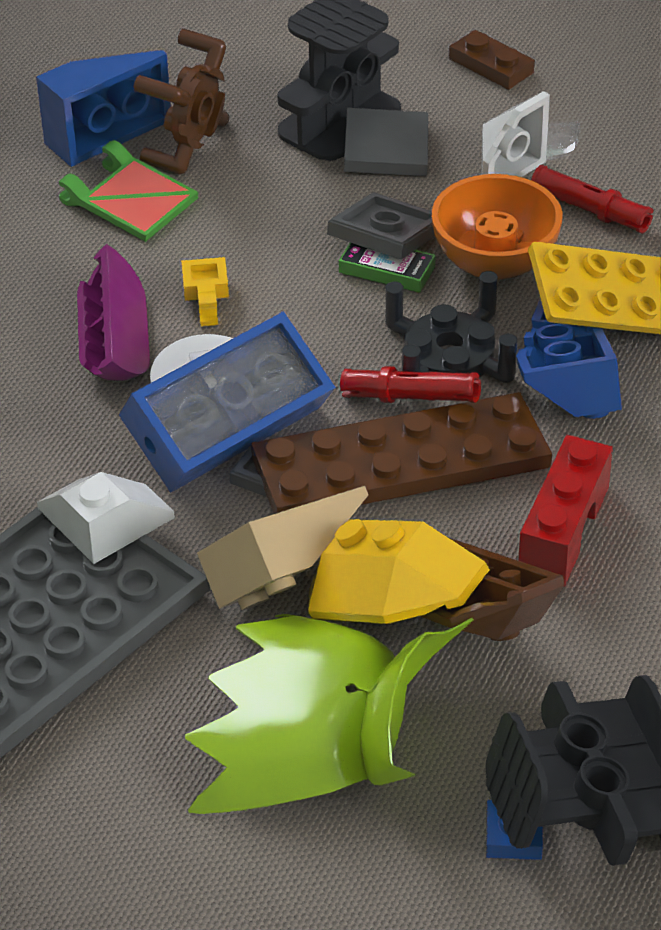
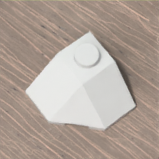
[482,91,550,177]
[37,472,175,564]

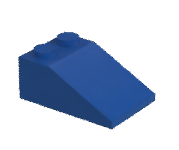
[36,50,171,167]

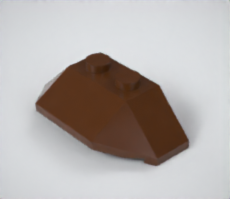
[420,538,565,641]

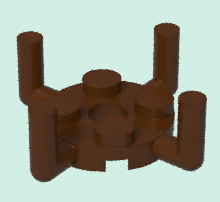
[134,28,230,174]

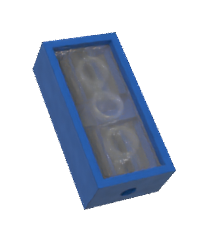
[119,311,336,493]

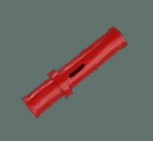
[531,165,654,234]
[340,366,481,403]

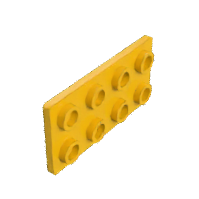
[528,242,661,334]

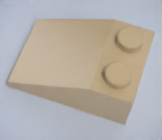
[197,486,368,610]

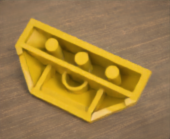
[308,519,490,624]

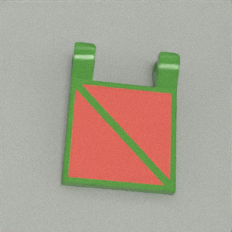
[59,140,198,242]

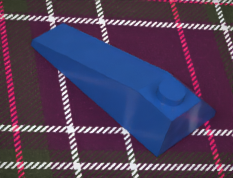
[516,298,622,419]

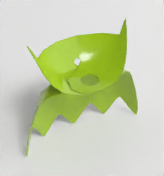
[185,614,474,814]

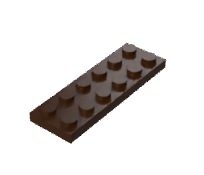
[251,392,552,514]

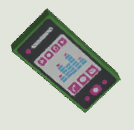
[339,242,436,293]

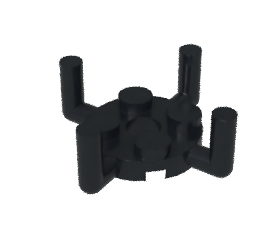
[385,271,517,383]

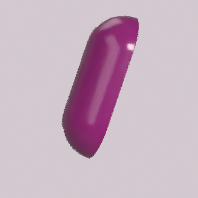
[77,244,150,381]

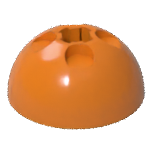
[432,174,563,280]

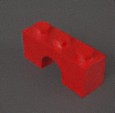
[518,434,613,587]

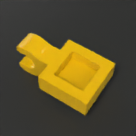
[181,257,229,326]

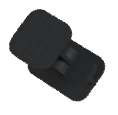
[277,0,401,161]
[485,675,661,866]

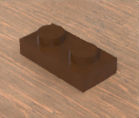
[449,30,535,90]

